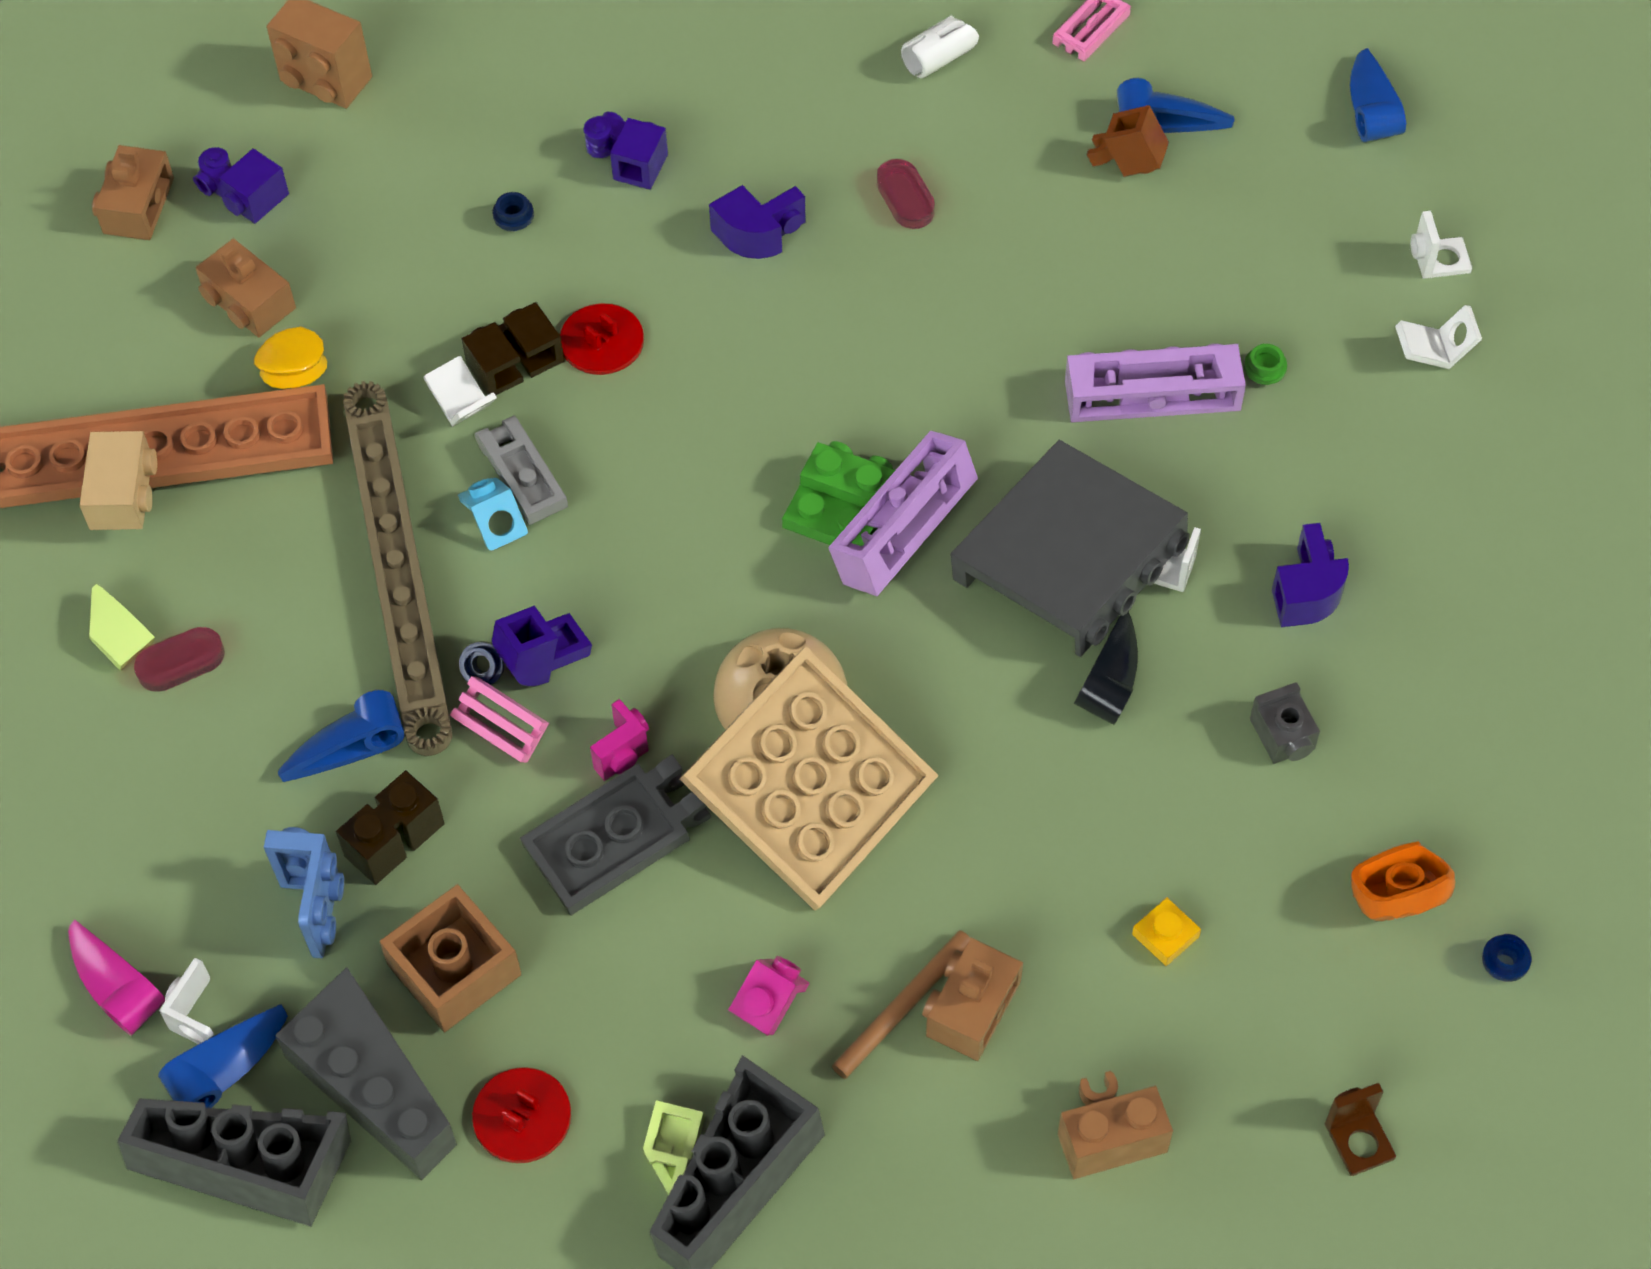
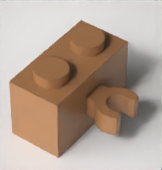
[92,145,174,240]
[195,238,296,338]
[922,938,1023,1061]
[1058,1071,1173,1180]

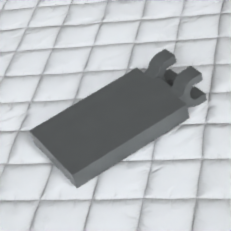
[520,754,711,916]

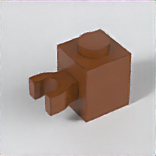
[1086,105,1169,176]

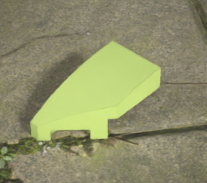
[89,584,155,670]
[643,1100,706,1195]

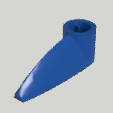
[1350,48,1406,143]
[1117,78,1235,133]
[278,690,405,782]
[158,1004,288,1108]

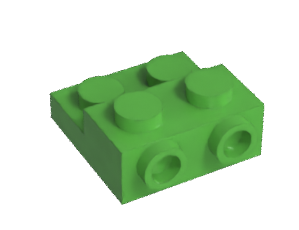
[782,441,895,546]

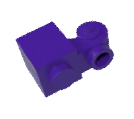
[583,112,668,190]
[193,147,289,224]

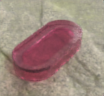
[877,159,935,229]
[134,627,225,692]

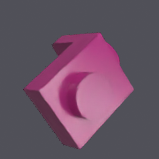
[590,699,649,781]
[728,956,810,1036]

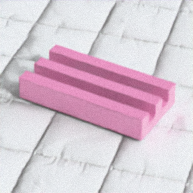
[1052,0,1131,62]
[449,676,549,763]

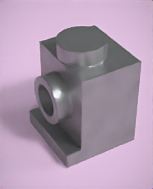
[1250,682,1320,764]

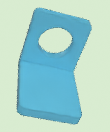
[458,478,528,551]

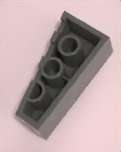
[275,967,457,1180]
[649,1055,825,1269]
[117,1098,351,1227]

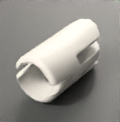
[901,16,979,79]

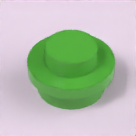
[1244,344,1287,385]

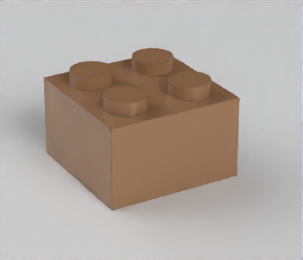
[266,0,372,109]
[379,884,522,1033]

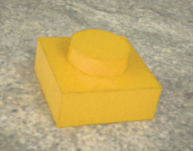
[1132,897,1201,966]

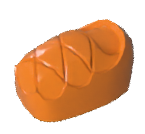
[1351,841,1455,921]

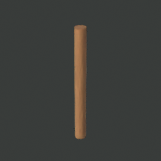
[832,930,970,1079]

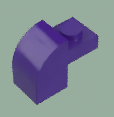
[709,185,806,259]
[1272,523,1349,628]
[492,605,592,686]

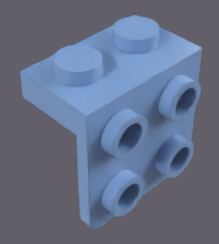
[264,827,344,958]

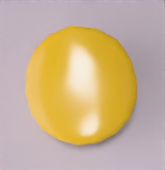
[254,327,327,389]

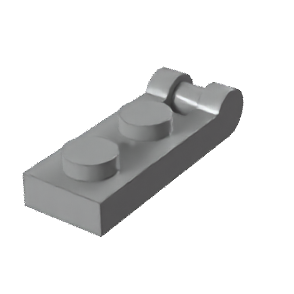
[475,415,568,525]

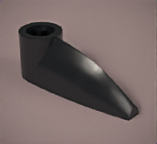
[1074,612,1138,725]

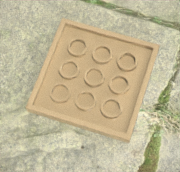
[679,646,939,911]

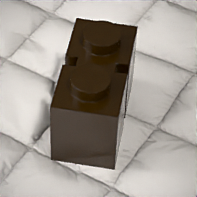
[461,302,565,395]
[336,770,445,885]

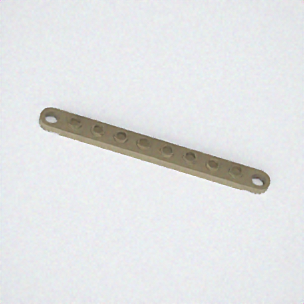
[343,381,452,756]

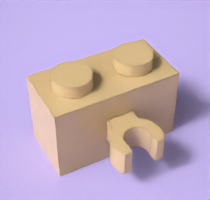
[79,431,157,530]

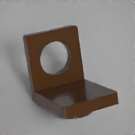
[1325,1083,1396,1176]

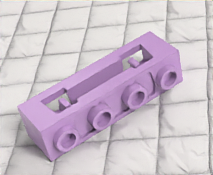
[1065,344,1246,422]
[828,430,978,596]

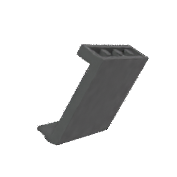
[950,440,1190,657]

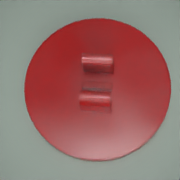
[560,303,644,375]
[472,1068,571,1163]

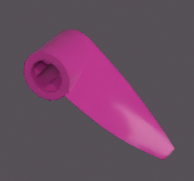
[68,919,165,1036]

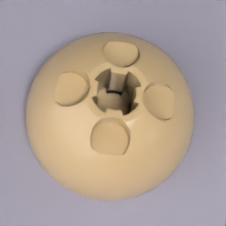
[713,628,847,730]

